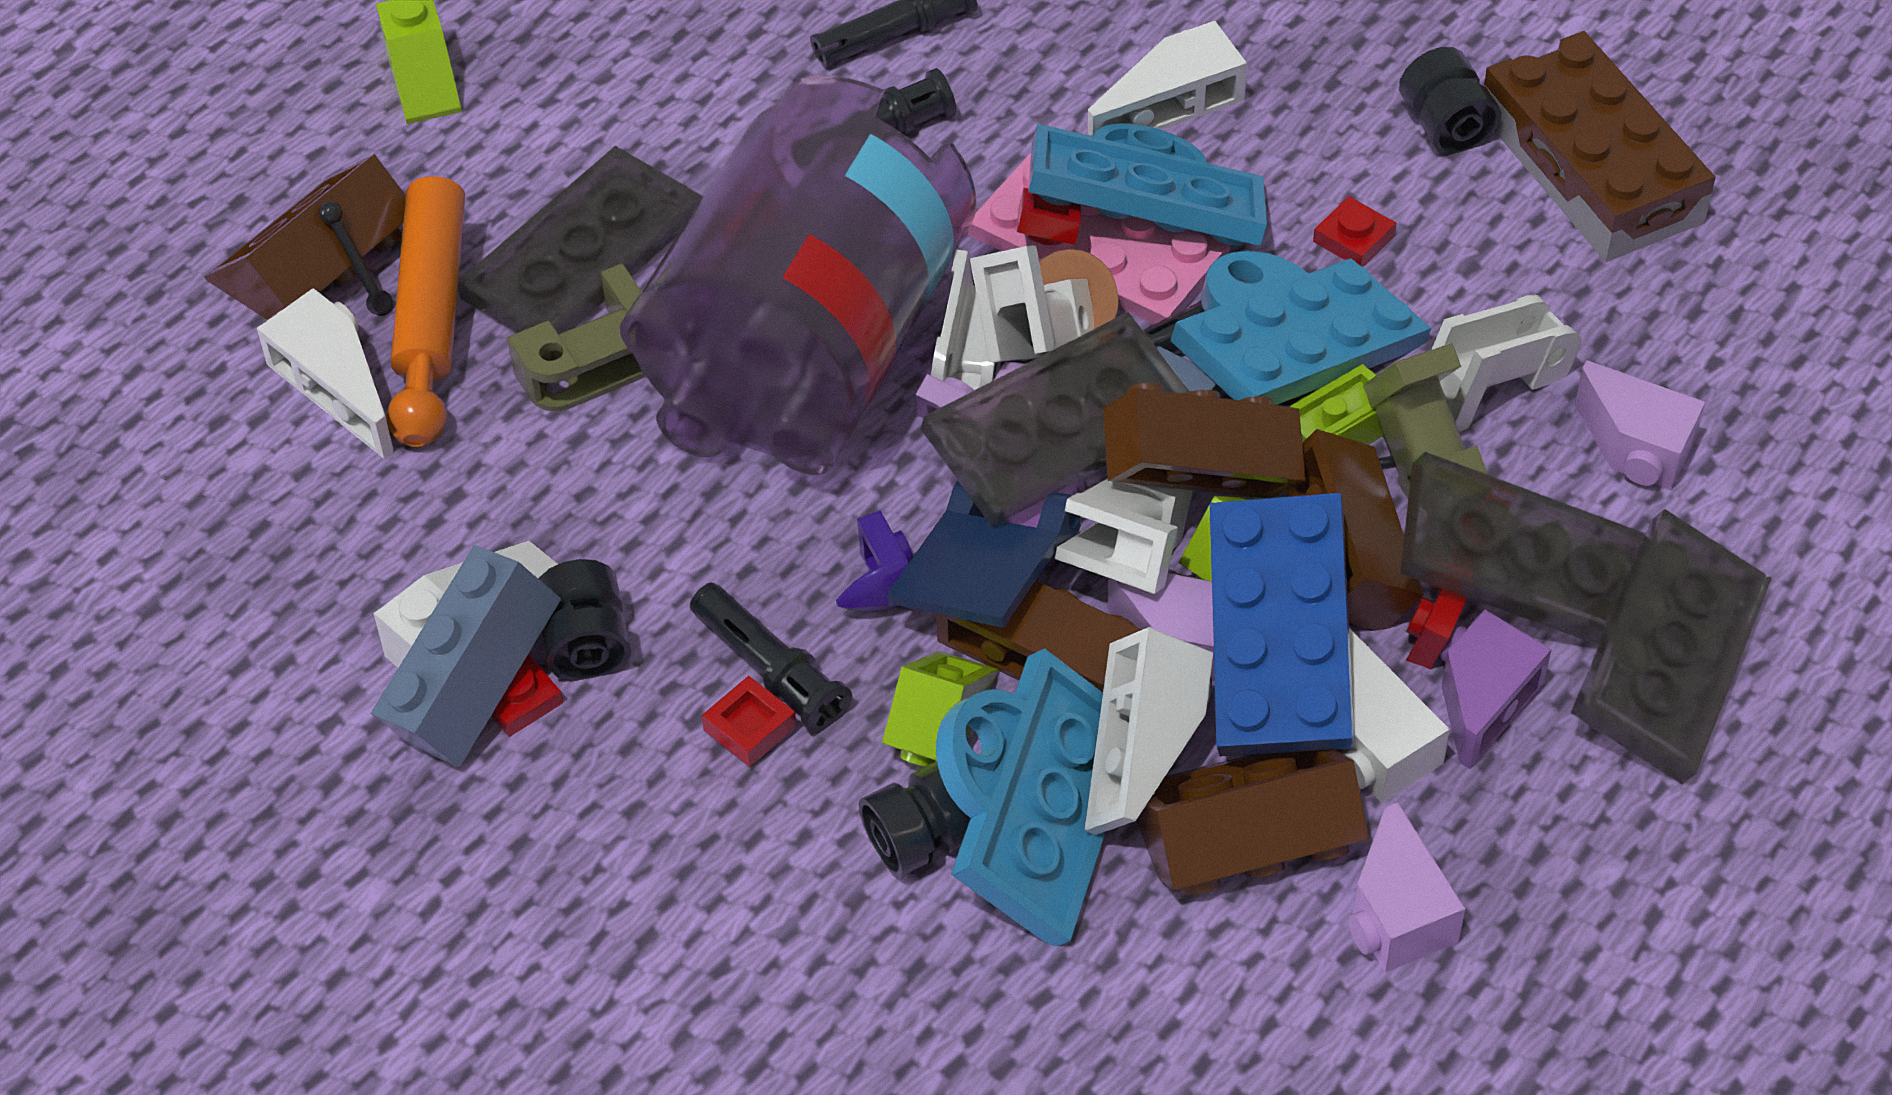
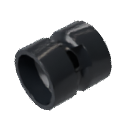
[1399,47,1502,156]
[538,559,631,682]
[859,761,971,879]

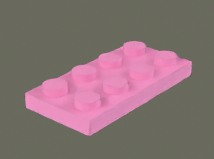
[967,153,1230,324]

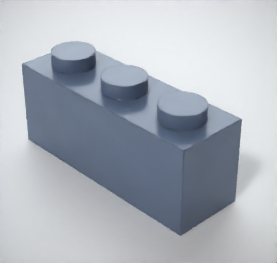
[370,545,561,768]

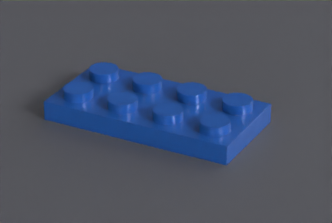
[1210,493,1355,757]

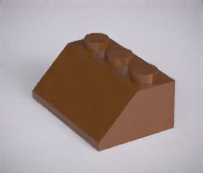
[204,154,406,320]
[1136,749,1369,895]

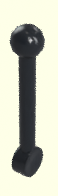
[319,201,393,314]

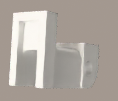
[970,246,1095,363]
[931,250,1001,400]
[1432,295,1581,432]
[1055,478,1193,594]

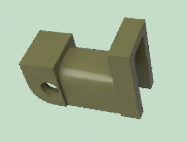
[507,263,672,411]
[1363,343,1493,517]

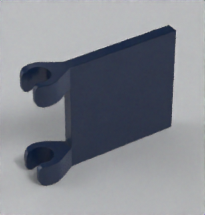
[887,475,1081,628]

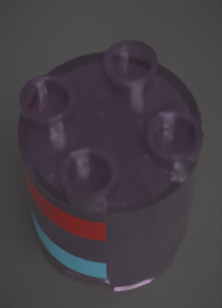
[620,76,977,475]

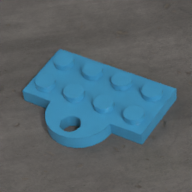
[1028,123,1267,246]
[1170,251,1431,405]
[936,648,1106,946]

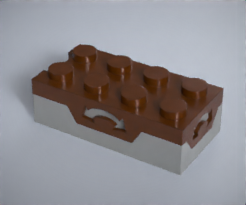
[1484,31,1716,262]

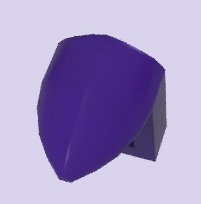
[836,510,913,612]

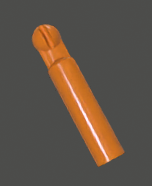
[386,176,465,447]

